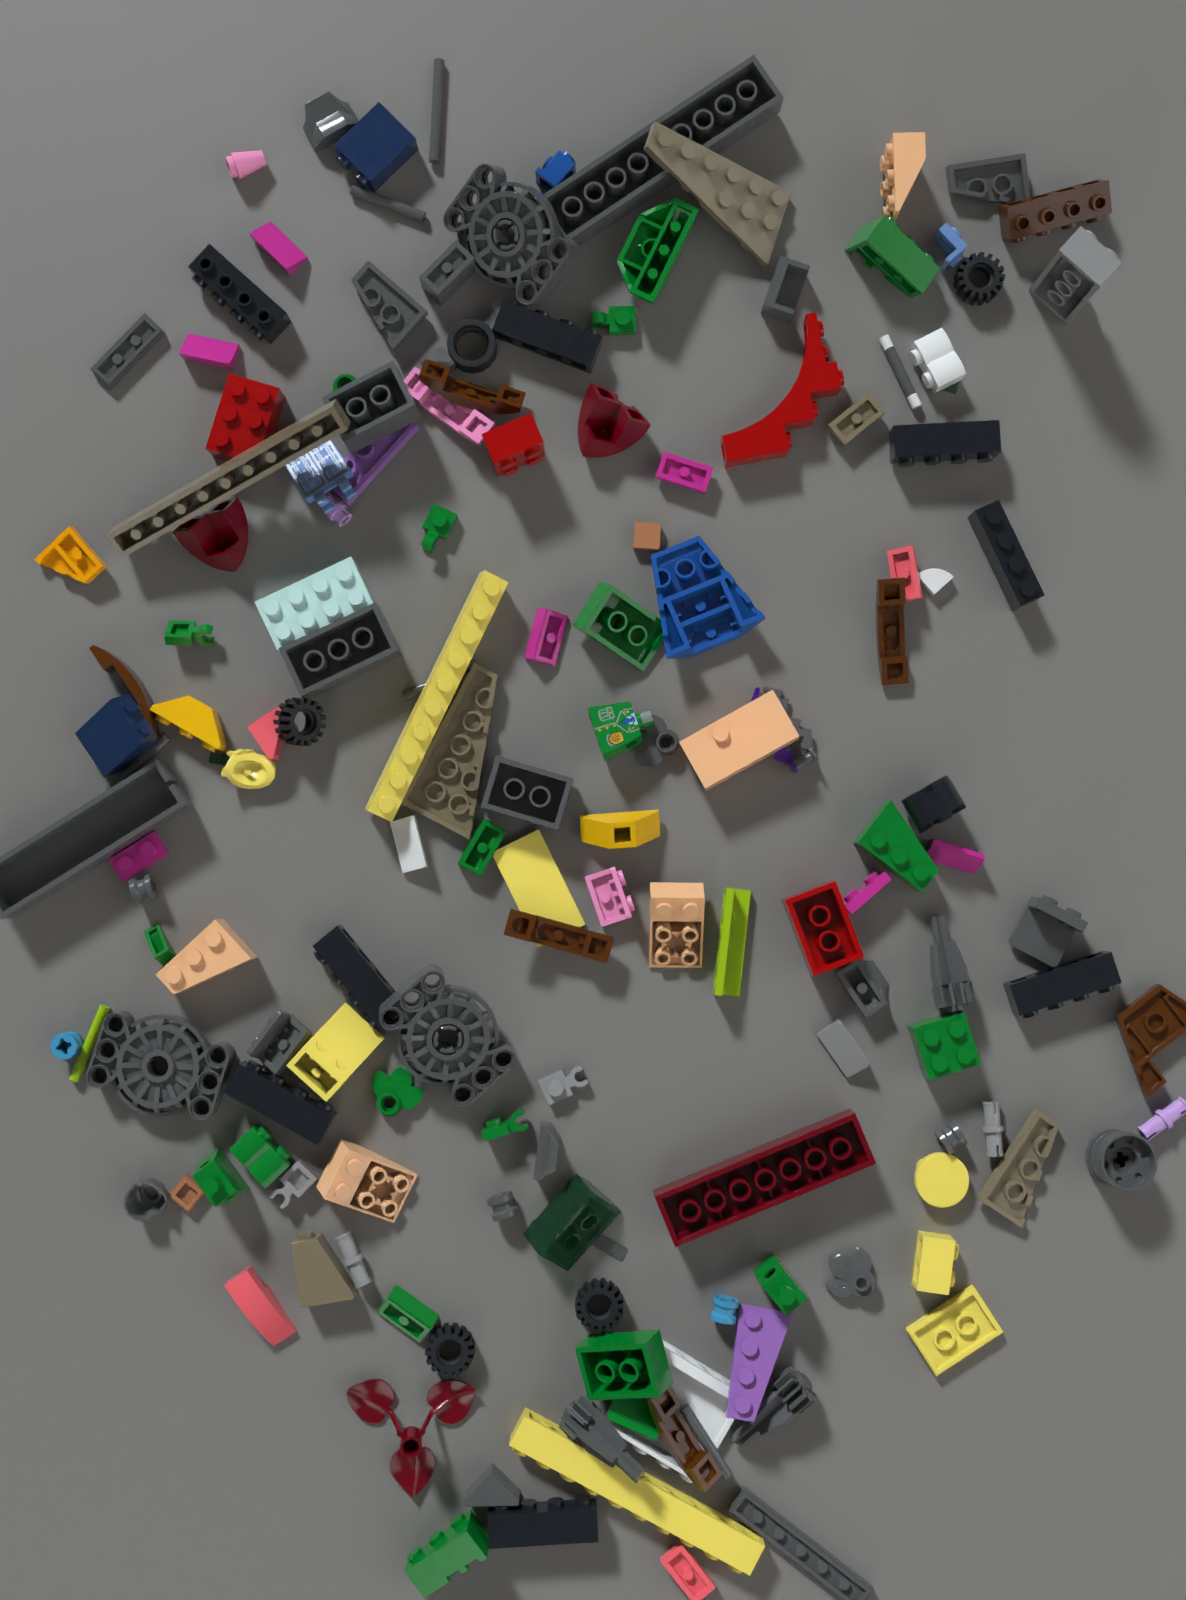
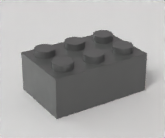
[322,361,422,453]
[481,756,574,831]

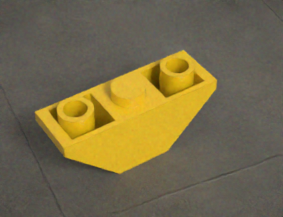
[150,696,227,752]
[580,809,660,849]

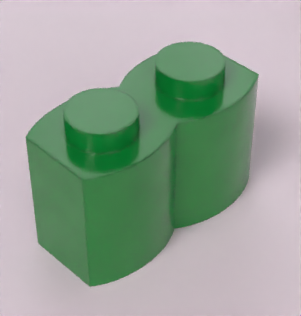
[229,1124,292,1188]

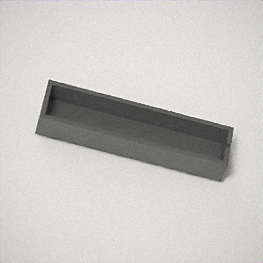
[0,759,193,919]

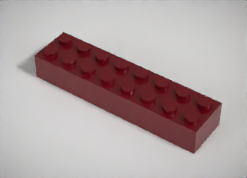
[653,1109,876,1247]

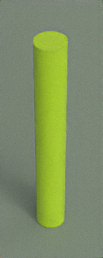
[69,1004,110,1083]

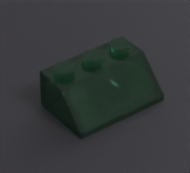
[523,1173,621,1271]

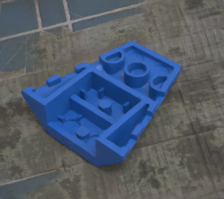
[651,536,765,659]

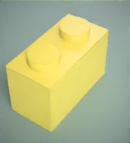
[911,1230,959,1295]

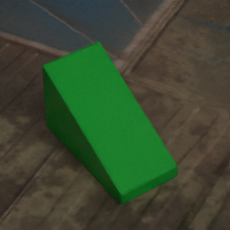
[144,924,176,965]

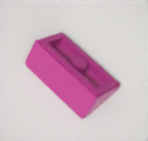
[250,221,308,276]
[179,333,240,370]
[525,608,568,667]
[926,839,985,874]

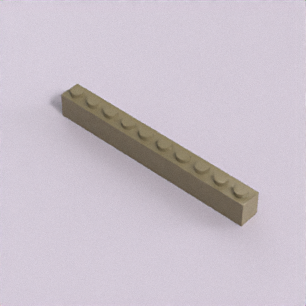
[106,399,351,558]

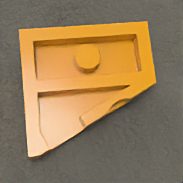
[34,526,107,584]

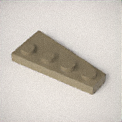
[976,1108,1060,1228]

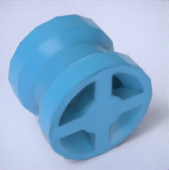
[50,1031,84,1060]
[710,1294,740,1325]

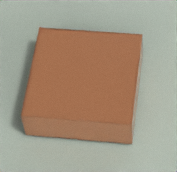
[633,522,661,551]
[169,1173,204,1213]

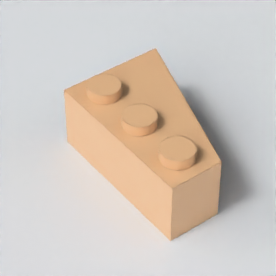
[156,918,258,994]

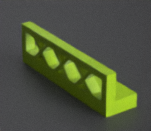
[712,887,751,996]

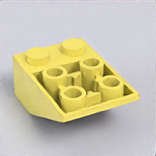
[286,1002,385,1102]

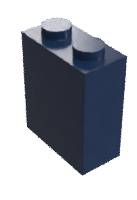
[334,102,418,193]
[75,694,158,777]

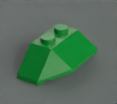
[617,198,699,304]

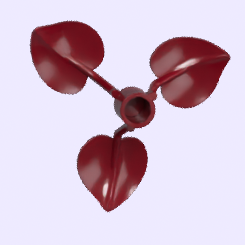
[347,1378,475,1498]

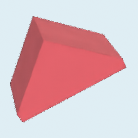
[248,707,283,761]

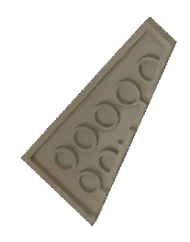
[644,122,791,268]
[401,663,498,840]

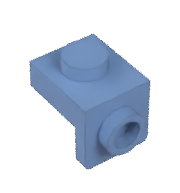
[933,223,968,272]

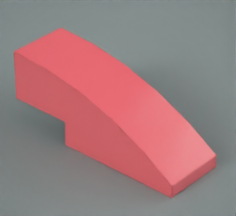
[224,1265,297,1346]

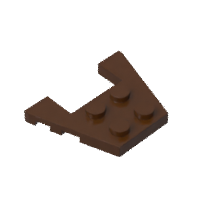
[1115,984,1186,1097]

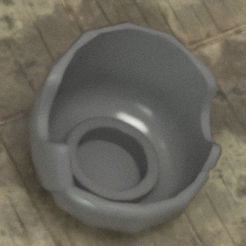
[124,1178,169,1222]

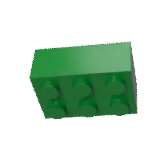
[575,1330,673,1400]

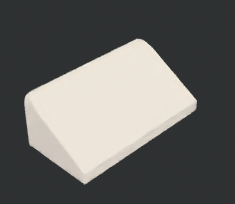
[390,815,429,873]

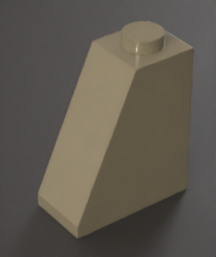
[290,1230,358,1308]

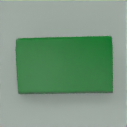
[457,818,507,877]
[377,1285,439,1343]
[606,1398,659,1440]

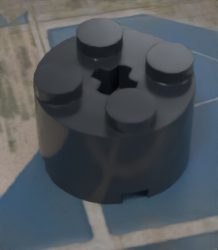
[901,775,966,833]

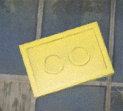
[905,1284,1003,1377]

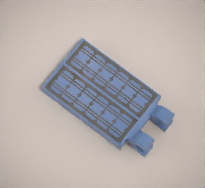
[285,440,357,514]

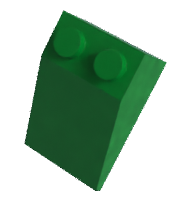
[572,581,664,672]

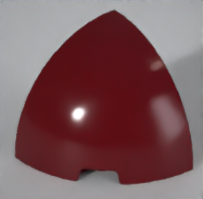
[578,383,651,458]
[172,497,248,572]

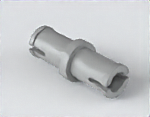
[982,1101,1004,1157]
[334,1231,371,1289]

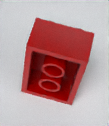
[205,373,286,461]
[781,881,864,976]

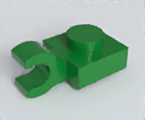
[590,306,636,336]
[421,503,458,553]
[164,621,215,647]
[481,1109,529,1142]

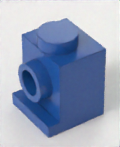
[535,150,576,191]

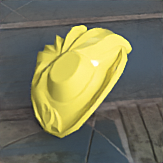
[221,749,276,789]

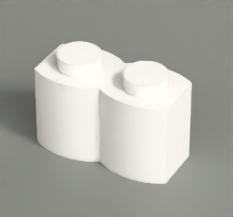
[909,328,966,394]

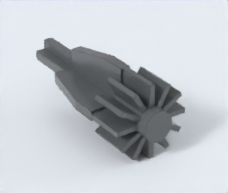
[929,915,976,1013]
[731,1366,817,1448]
[558,1395,646,1483]

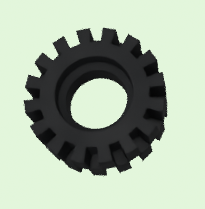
[953,252,1005,306]
[274,697,326,746]
[575,1278,624,1332]
[425,1322,475,1378]

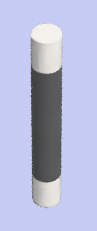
[879,334,922,410]

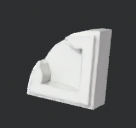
[919,568,953,596]

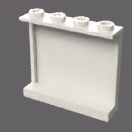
[610,1339,735,1483]

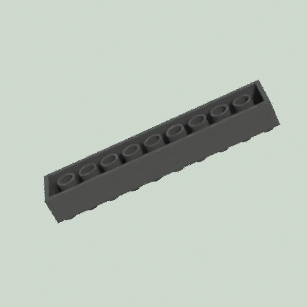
[536,55,784,254]

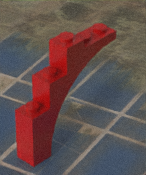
[720,312,844,468]

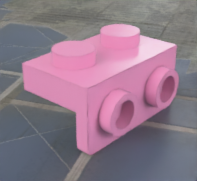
[585,866,635,927]

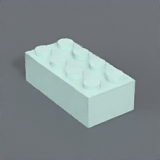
[255,557,375,652]

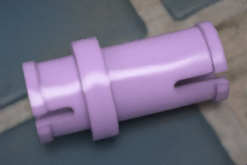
[315,492,352,527]

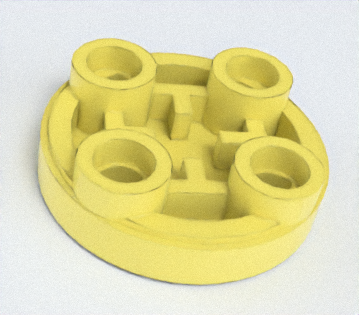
[914,1152,969,1208]

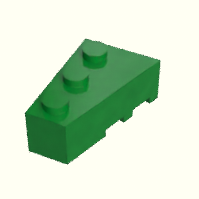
[844,215,941,298]
[854,800,939,892]
[404,1510,489,1598]

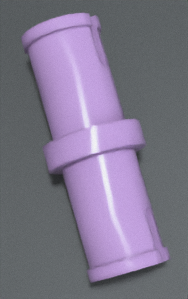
[1136,1097,1186,1142]

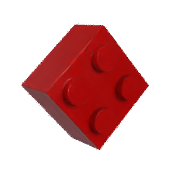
[482,413,545,477]

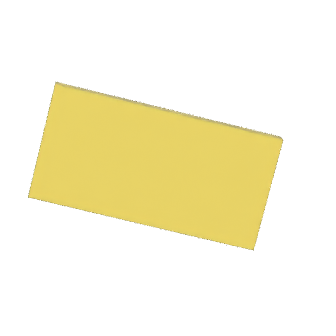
[493,829,585,948]

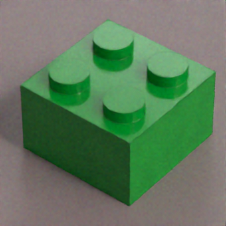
[907,1011,981,1080]

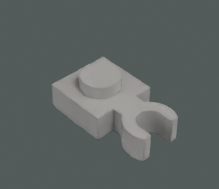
[538,1066,588,1105]
[270,1159,319,1209]

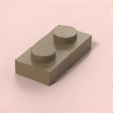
[827,392,885,447]

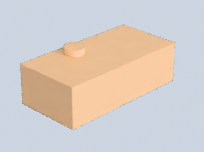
[679,690,799,791]

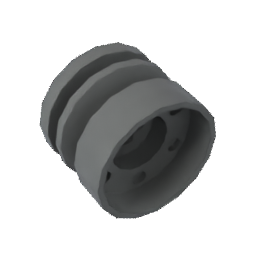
[1086,1129,1158,1191]

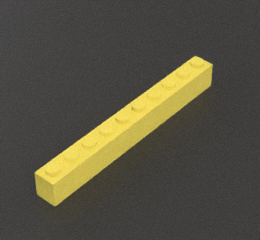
[365,570,509,822]
[509,1407,765,1576]

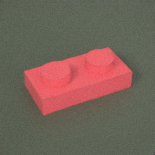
[887,545,923,602]
[660,1541,716,1600]

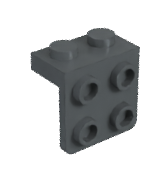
[1009,895,1088,967]

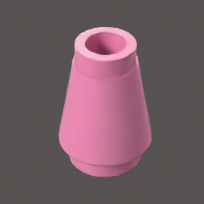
[225,150,266,180]

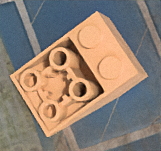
[880,132,926,221]
[649,882,705,968]
[316,1138,418,1223]

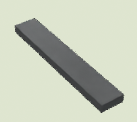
[727,1486,874,1600]

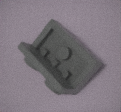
[247,1010,312,1076]

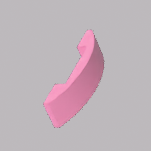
[404,367,496,446]

